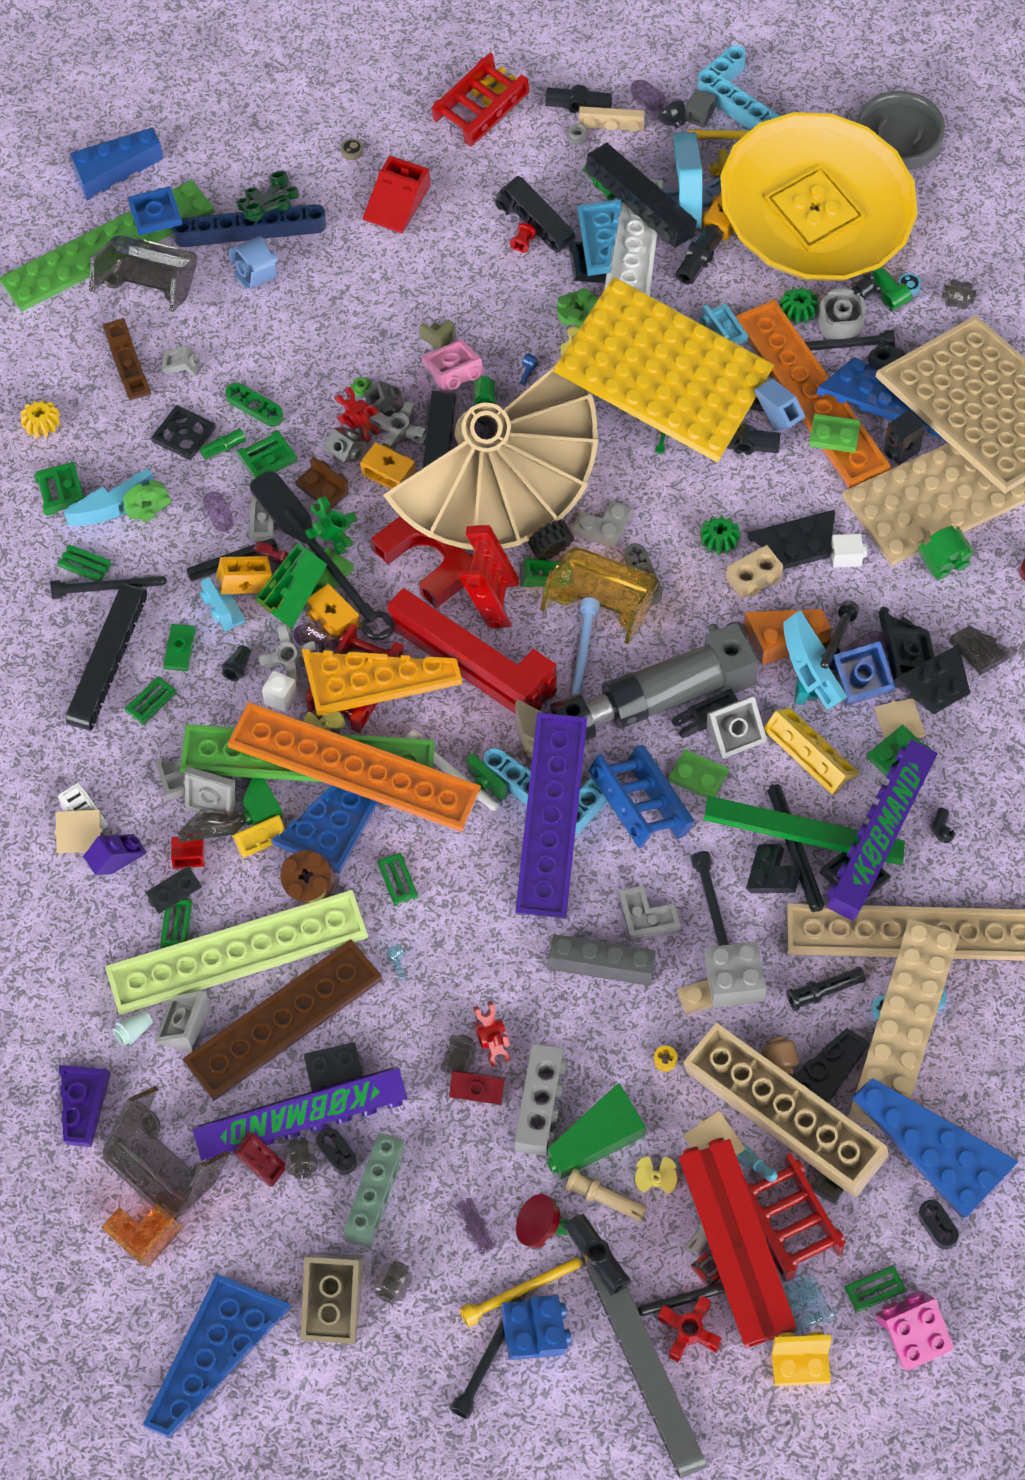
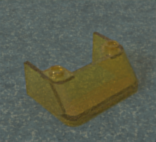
[540,548,658,644]

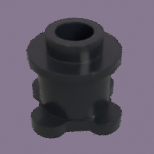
[850,273,881,301]

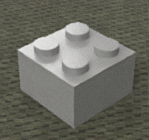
[704,941,766,1008]

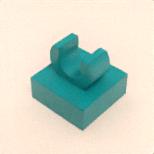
[794,677,818,705]

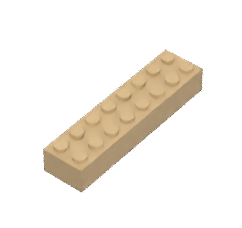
[848,918,960,1129]
[683,1022,889,1198]

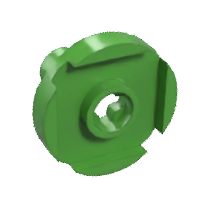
[557,288,598,329]
[122,480,171,522]

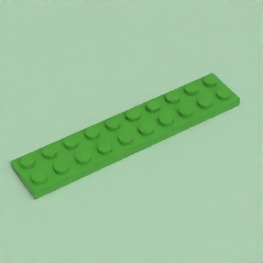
[0,180,215,312]
[180,724,435,782]

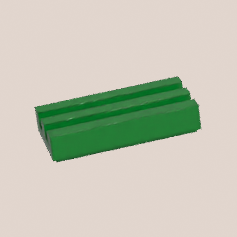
[57,544,111,581]
[124,676,177,725]
[377,852,418,906]
[160,899,193,948]
[844,1265,906,1313]

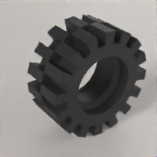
[528,520,574,560]

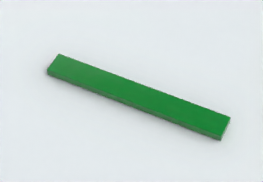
[703,795,905,866]

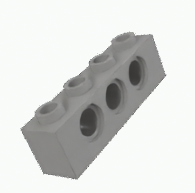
[515,1044,568,1156]

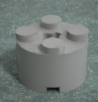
[818,288,866,340]

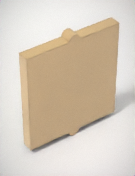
[874,698,926,739]
[54,810,103,853]
[683,1111,746,1156]

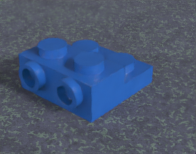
[127,186,182,236]
[500,1295,571,1360]

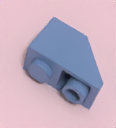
[754,379,806,431]

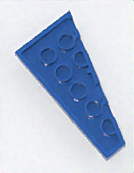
[816,357,942,438]
[271,785,379,874]
[852,1078,1019,1218]
[143,1274,292,1438]

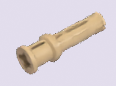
[565,1168,647,1222]

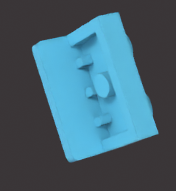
[701,304,748,345]
[199,577,245,632]

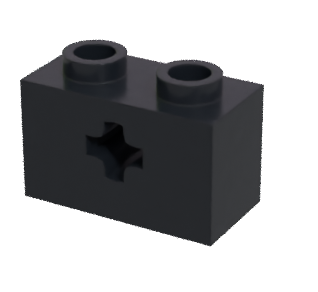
[884,409,925,465]

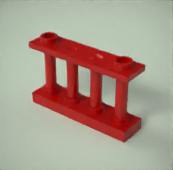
[431,52,530,147]
[458,525,519,629]
[305,624,405,733]
[744,1153,846,1282]

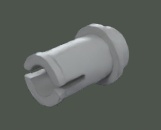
[684,1223,708,1257]

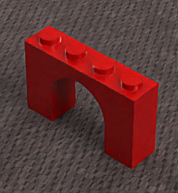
[371,516,473,609]

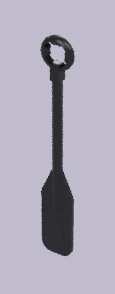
[250,472,395,641]

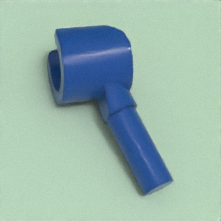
[520,353,538,385]

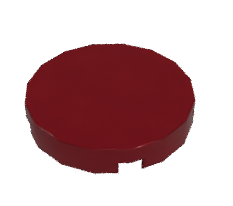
[253,541,289,565]
[516,1194,560,1249]

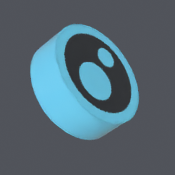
[898,273,921,296]

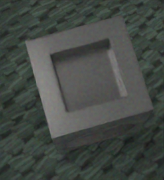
[684,89,716,128]

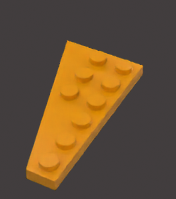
[302,649,462,716]

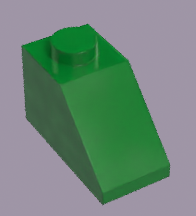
[241,778,283,826]

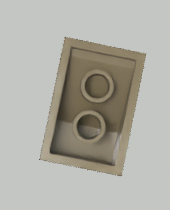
[300,1252,364,1344]

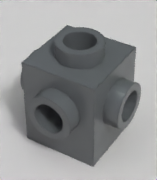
[364,381,404,417]
[323,427,366,464]

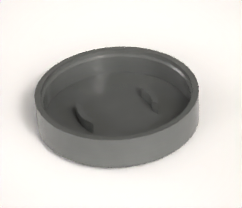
[857,91,945,171]

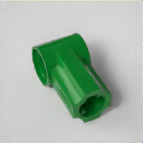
[872,268,912,311]
[474,376,495,425]

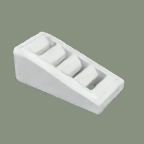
[58,783,109,829]

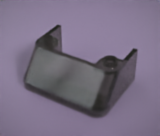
[89,235,197,312]
[103,1086,230,1221]

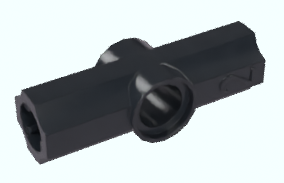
[545,85,612,113]
[676,224,724,285]
[726,424,781,455]
[564,1213,631,1295]

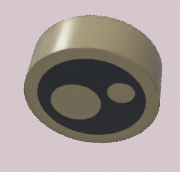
[341,138,363,160]

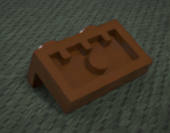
[295,457,349,510]

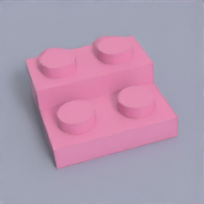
[421,339,484,391]

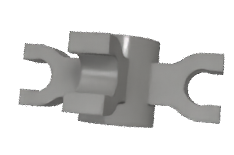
[372,401,426,452]
[259,625,320,685]

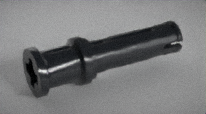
[786,966,866,1011]

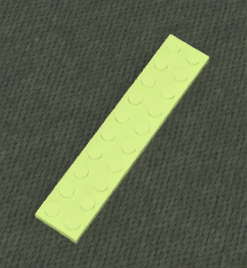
[105,890,368,1015]

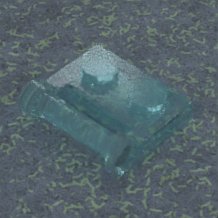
[783,1274,835,1333]

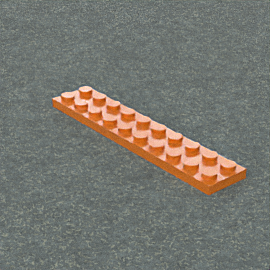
[735,299,891,488]
[228,702,481,832]

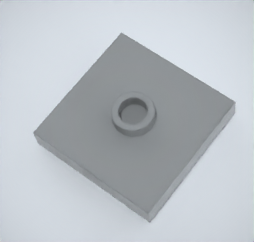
[185,767,235,821]

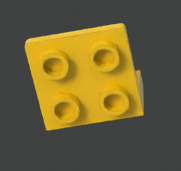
[771,1331,832,1386]

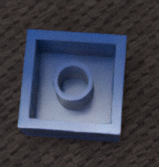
[831,641,896,706]

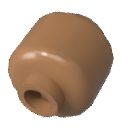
[762,1036,800,1075]

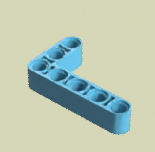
[697,45,780,130]
[673,132,702,229]
[483,748,608,835]

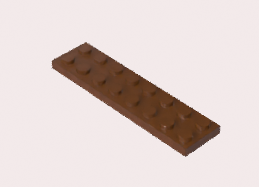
[182,939,383,1102]

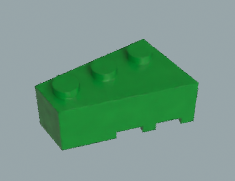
[254,542,327,629]

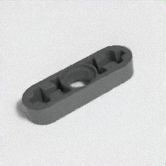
[625,543,662,605]

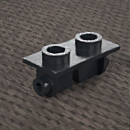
[145,866,202,914]

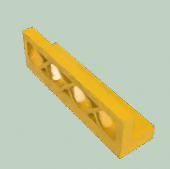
[764,708,860,795]

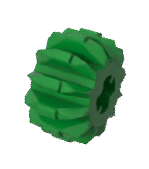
[780,286,819,325]
[699,514,740,556]

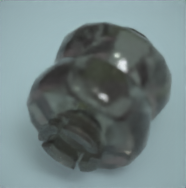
[941,279,976,310]
[283,1137,318,1179]
[374,1261,413,1304]

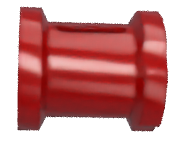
[510,223,537,253]

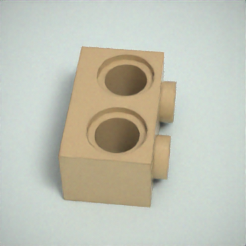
[726,545,783,599]

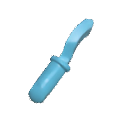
[736,1145,778,1182]

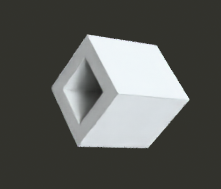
[831,534,867,567]
[262,671,298,713]

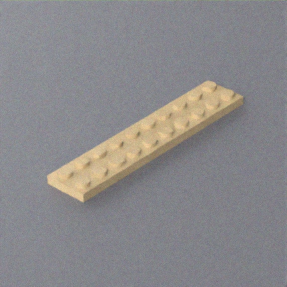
[787,903,1025,961]

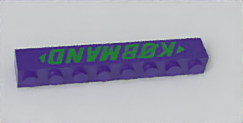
[826,740,938,922]
[192,1066,408,1163]

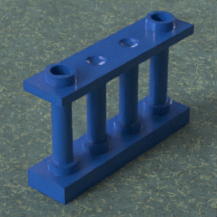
[588,745,695,848]

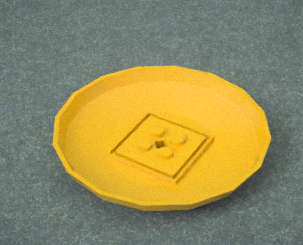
[720,112,918,281]

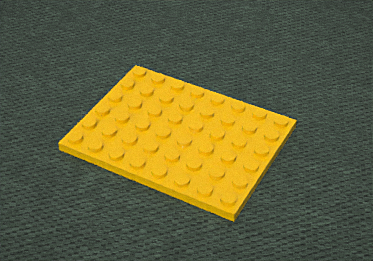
[553,276,774,463]

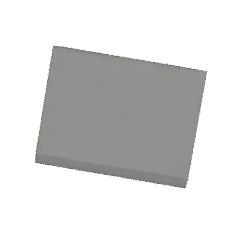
[706,695,768,759]
[155,990,210,1053]

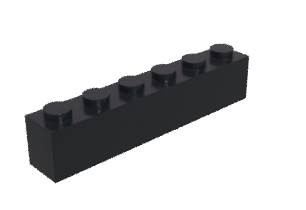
[585,142,697,248]

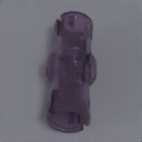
[457,1198,495,1254]

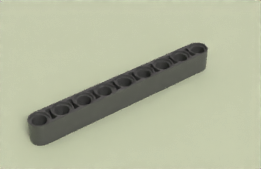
[580,1248,707,1479]

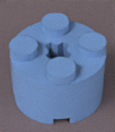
[229,236,278,289]

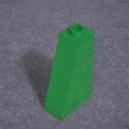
[546,1083,646,1179]

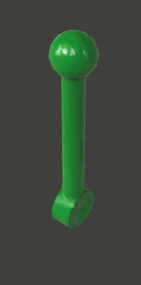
[655,432,666,454]

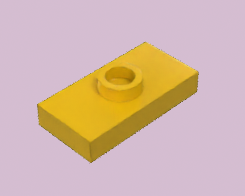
[232,815,285,858]

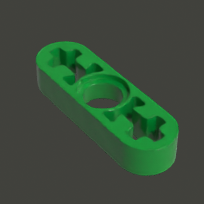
[225,383,284,427]

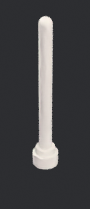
[405,729,499,811]

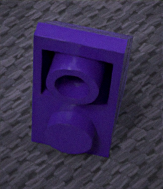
[83,834,147,875]

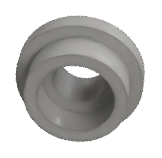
[567,123,589,144]

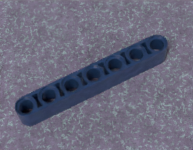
[172,204,327,247]

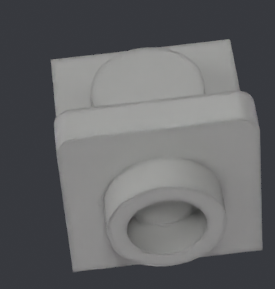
[162,345,200,376]

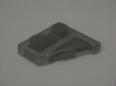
[949,626,1017,675]
[178,809,246,842]

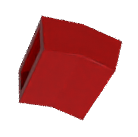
[171,835,205,869]

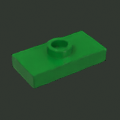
[163,624,196,671]
[466,754,507,801]

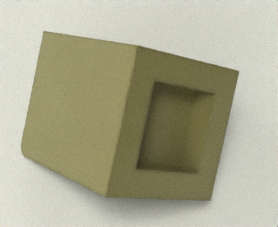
[420,320,456,349]

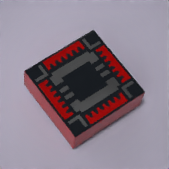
[691,1249,720,1286]

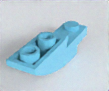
[64,468,154,526]
[783,610,847,710]

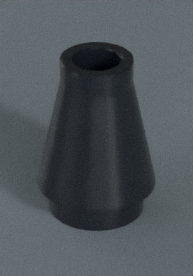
[222,645,251,681]

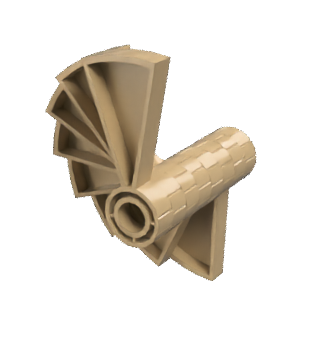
[383,365,598,550]

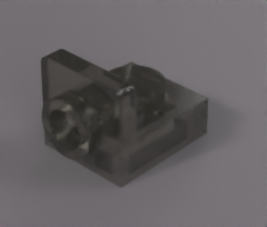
[440,1034,477,1075]

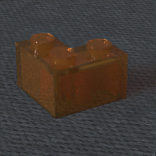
[101,1203,185,1268]

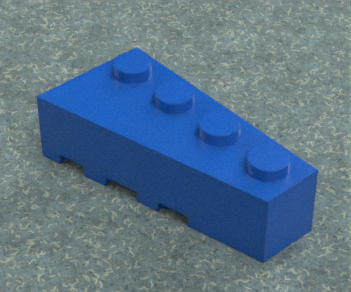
[70,127,163,201]

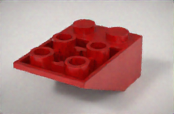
[362,155,431,234]

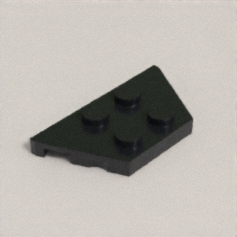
[747,510,835,569]
[878,606,935,688]
[892,645,970,715]

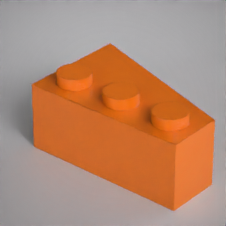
[743,609,832,665]

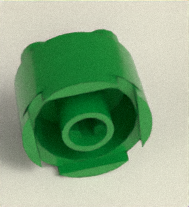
[917,526,974,581]

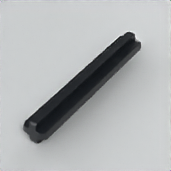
[186,538,278,581]

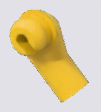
[709,149,729,177]

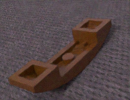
[102,318,151,401]

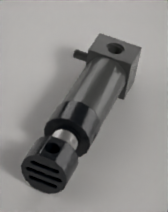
[550,622,758,741]

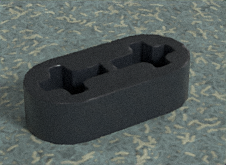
[317,1128,357,1175]
[918,1200,959,1250]

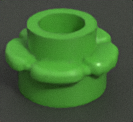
[350,377,372,398]

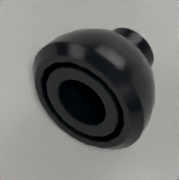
[657,99,686,129]

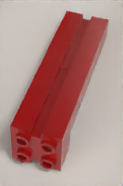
[388,587,557,714]
[678,1138,798,1349]

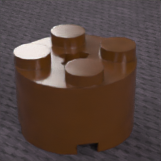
[280,850,337,904]

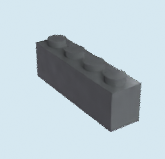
[549,934,656,986]

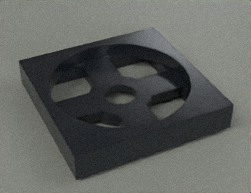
[151,405,216,461]

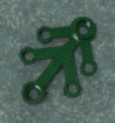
[237,170,299,221]

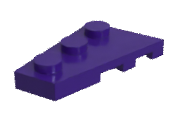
[59,1065,111,1147]

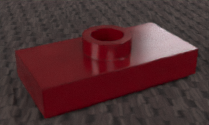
[449,1070,505,1105]
[232,1132,288,1187]

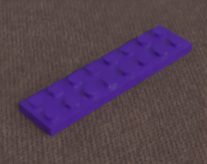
[515,713,587,919]

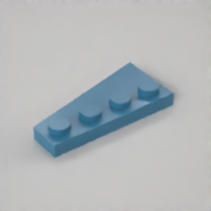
[577,199,622,276]

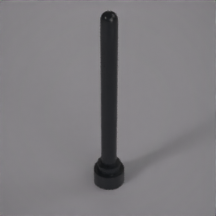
[805,330,895,351]
[50,576,167,600]
[820,600,859,669]
[690,851,729,946]
[637,1282,725,1316]
[449,1297,522,1419]

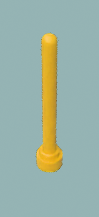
[459,1258,582,1328]

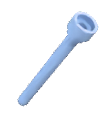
[570,598,600,696]

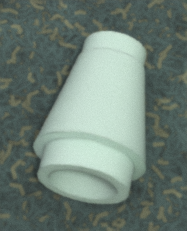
[112,1011,153,1046]

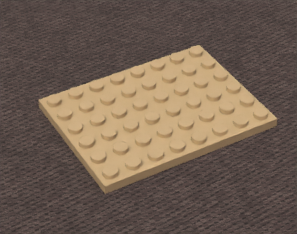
[876,315,1025,494]

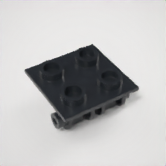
[304,1042,363,1091]

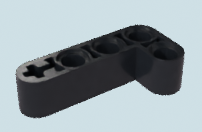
[495,176,575,253]

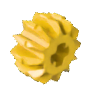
[21,399,60,439]

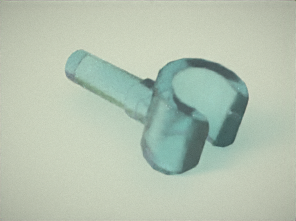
[388,944,406,982]

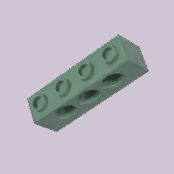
[343,1132,405,1249]

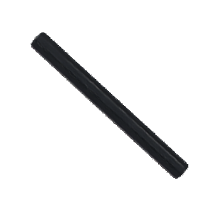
[767,784,825,912]

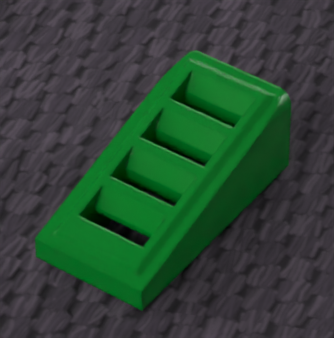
[520,558,572,587]

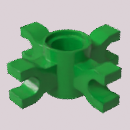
[305,496,358,555]

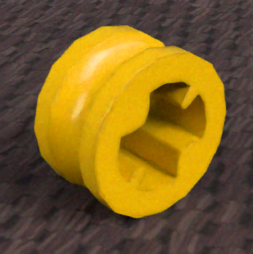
[654,1046,677,1072]

